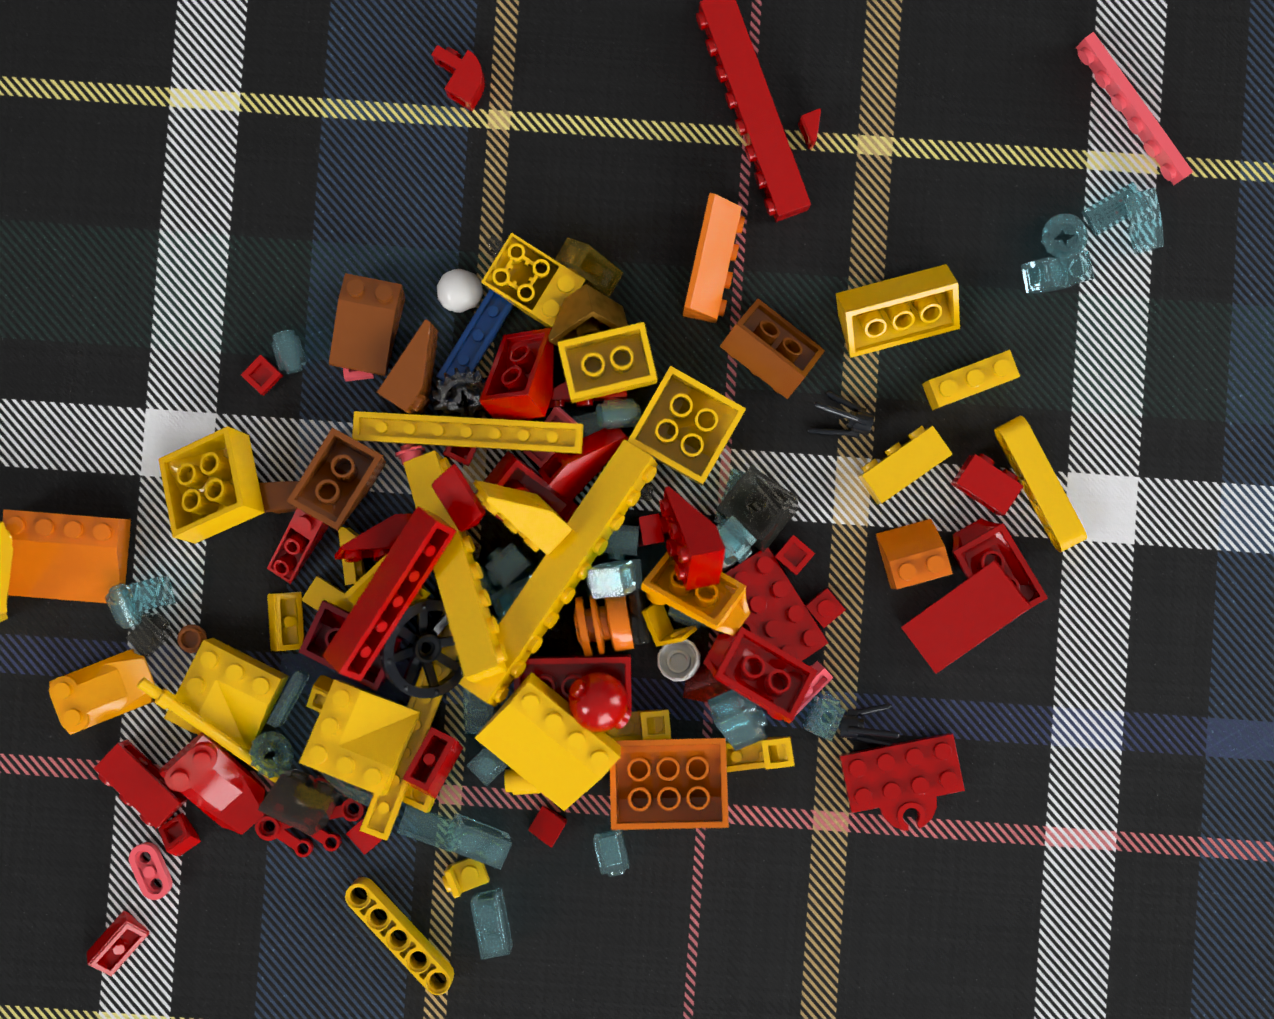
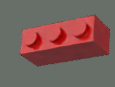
[94,739,188,828]

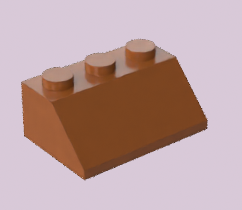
[720,299,825,399]

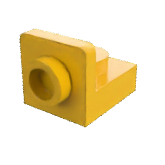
[442,853,490,898]

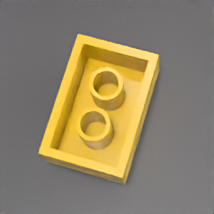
[557,322,658,403]

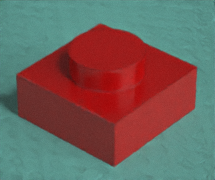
[241,354,283,396]
[774,535,815,575]
[805,588,845,628]

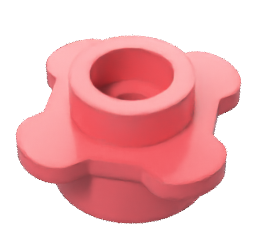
[395,444,426,465]

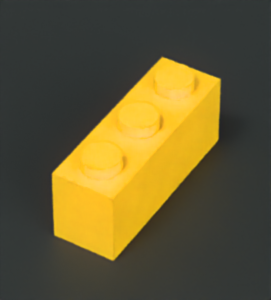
[922,350,1020,410]
[858,426,952,504]

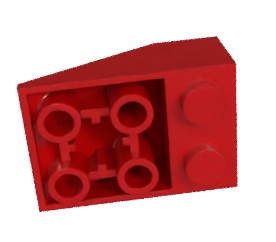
[660,486,726,591]

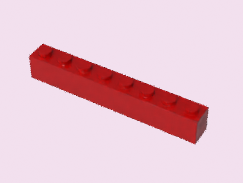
[696,0,811,222]

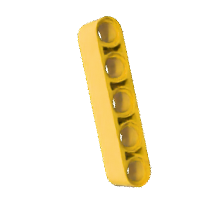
[994,415,1087,553]
[345,877,454,995]

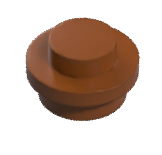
[177,624,207,653]

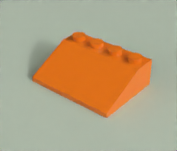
[2,509,131,605]
[610,738,729,830]

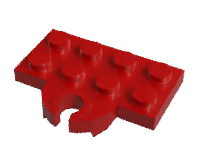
[723,546,828,661]
[839,733,965,831]

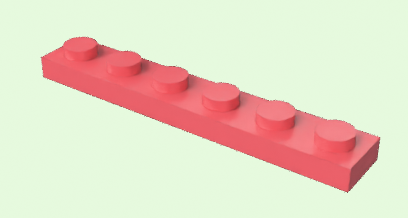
[1076,32,1193,185]

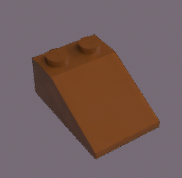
[329,273,405,376]
[377,319,438,415]
[286,427,386,531]

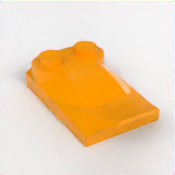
[641,552,750,636]
[49,649,155,735]

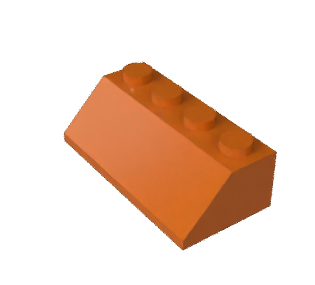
[683,193,745,323]

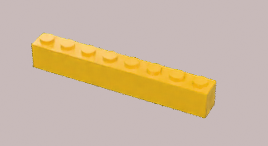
[403,450,508,683]

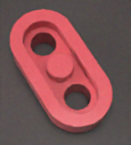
[129,842,172,900]

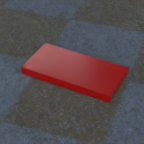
[901,559,1032,674]

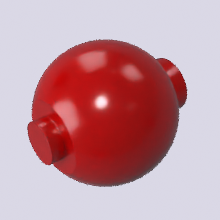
[569,672,631,732]

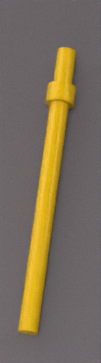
[137,677,286,786]

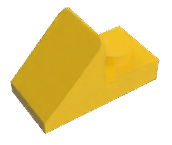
[338,527,365,585]

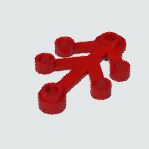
[255,776,366,857]

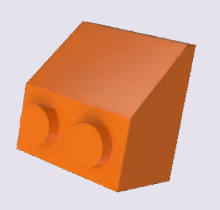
[876,519,953,590]

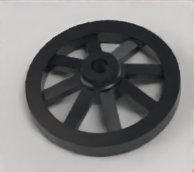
[380,599,464,698]

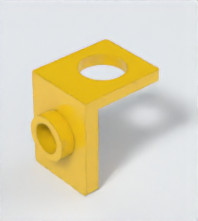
[642,603,697,647]

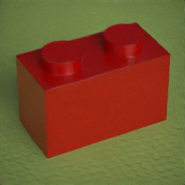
[951,453,1024,516]
[402,727,463,799]

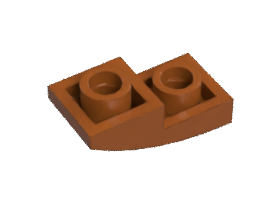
[259,481,299,514]

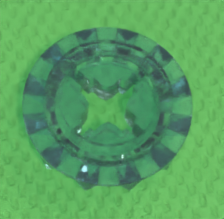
[1041,214,1088,259]
[248,731,294,778]

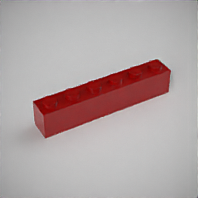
[322,506,457,681]

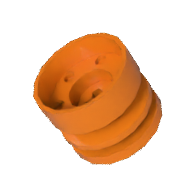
[574,589,634,657]

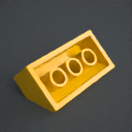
[836,264,960,358]

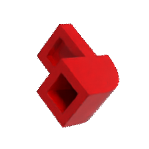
[431,45,485,111]

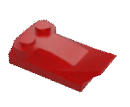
[952,518,1048,610]
[703,627,818,723]
[159,732,266,835]

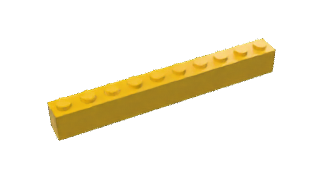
[459,440,658,707]

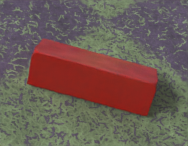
[432,464,486,532]
[87,911,150,977]

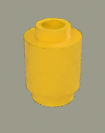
[504,768,541,795]

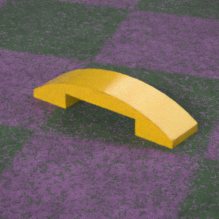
[605,709,671,741]
[726,736,795,772]

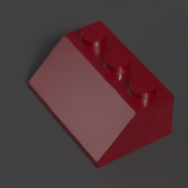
[299,600,402,691]

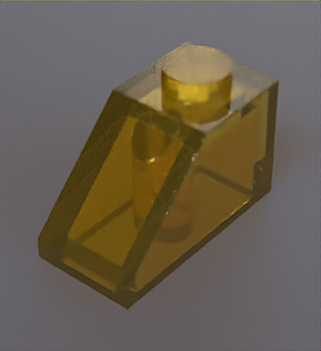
[555,237,624,297]

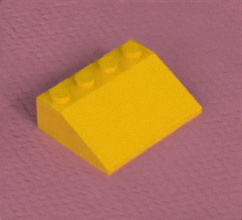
[475,672,621,811]

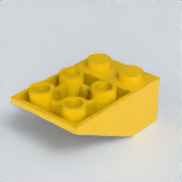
[481,233,586,328]
[473,480,572,555]

